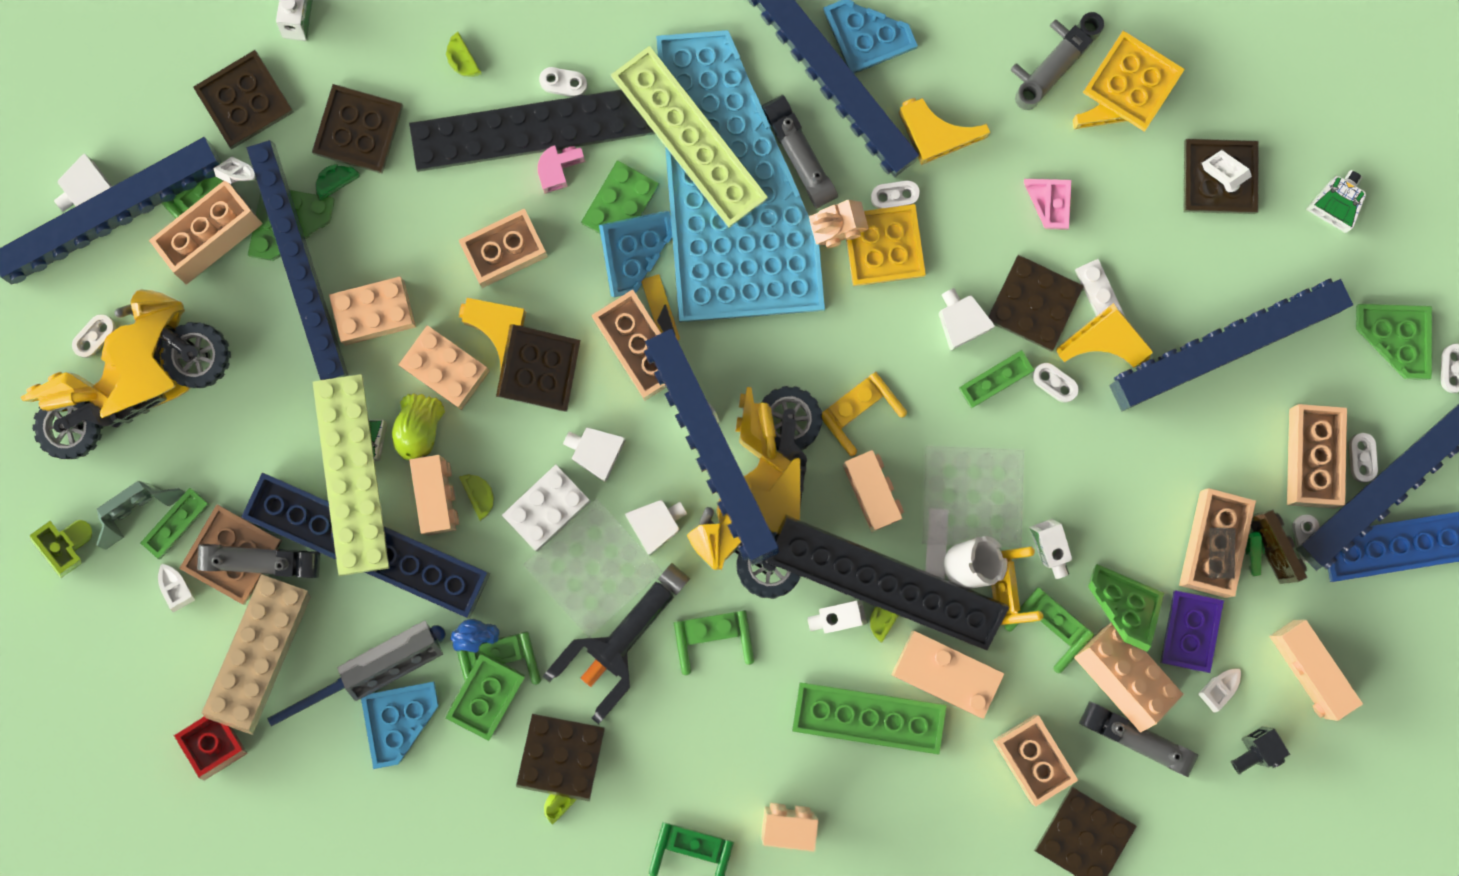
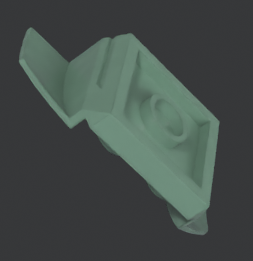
[97,480,185,550]

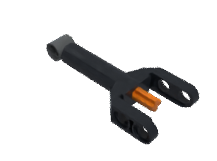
[542,563,691,725]

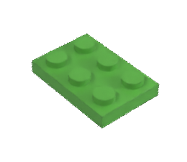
[581,160,659,235]
[445,652,525,741]

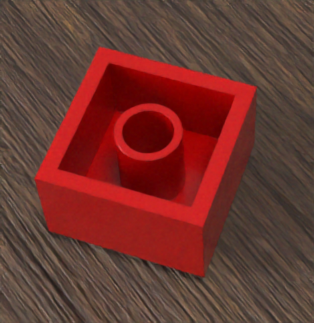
[173,716,248,781]

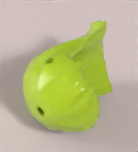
[392,393,445,461]

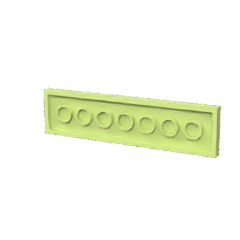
[611,46,768,228]
[312,374,389,576]

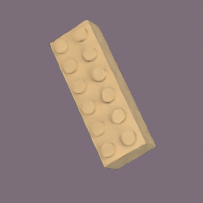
[202,574,311,735]

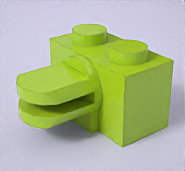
[29,520,92,578]

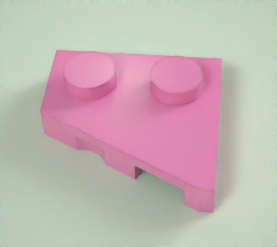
[1024,179,1071,230]

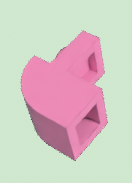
[538,145,585,194]

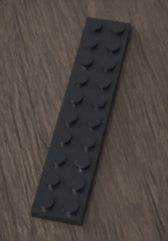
[409,90,655,172]
[765,515,1009,651]

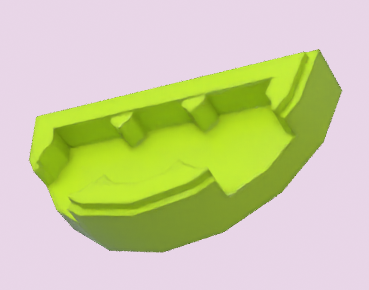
[446,31,482,77]
[459,474,494,521]
[870,606,899,643]
[544,794,577,825]

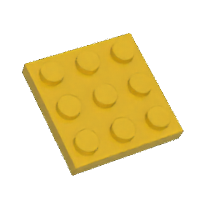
[1083,31,1185,132]
[846,204,926,287]

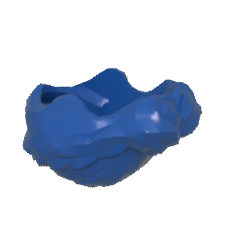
[451,619,500,652]

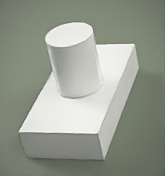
[1202,150,1252,192]

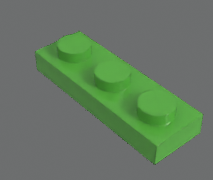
[959,350,1035,409]
[140,488,210,560]

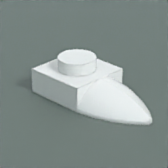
[214,157,255,184]
[158,564,195,613]
[1198,669,1241,712]

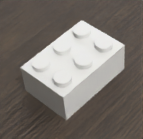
[502,465,591,552]

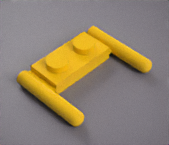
[822,372,907,456]
[991,547,1043,625]

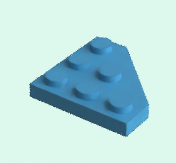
[823,0,918,74]
[599,211,672,297]
[361,681,439,769]

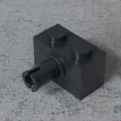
[1231,726,1290,775]

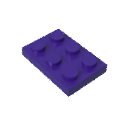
[1160,590,1224,673]

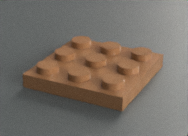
[179,504,282,605]

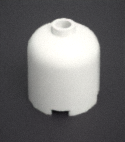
[944,536,1007,589]

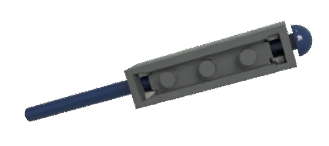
[267,621,446,726]

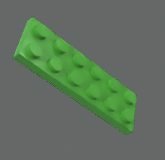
[792,682,947,755]

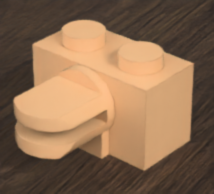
[809,200,869,248]

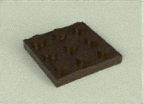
[193,50,293,149]
[312,84,403,174]
[1184,139,1259,214]
[988,255,1084,352]
[496,324,581,412]
[1250,510,1308,584]
[516,714,605,802]
[1034,787,1137,876]

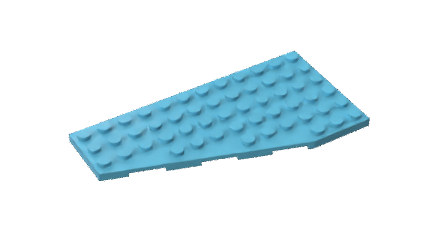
[656,30,825,323]

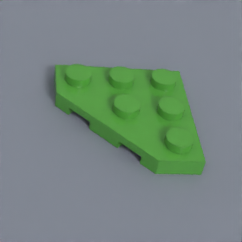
[248,190,335,261]
[1356,304,1432,380]
[1088,564,1164,652]

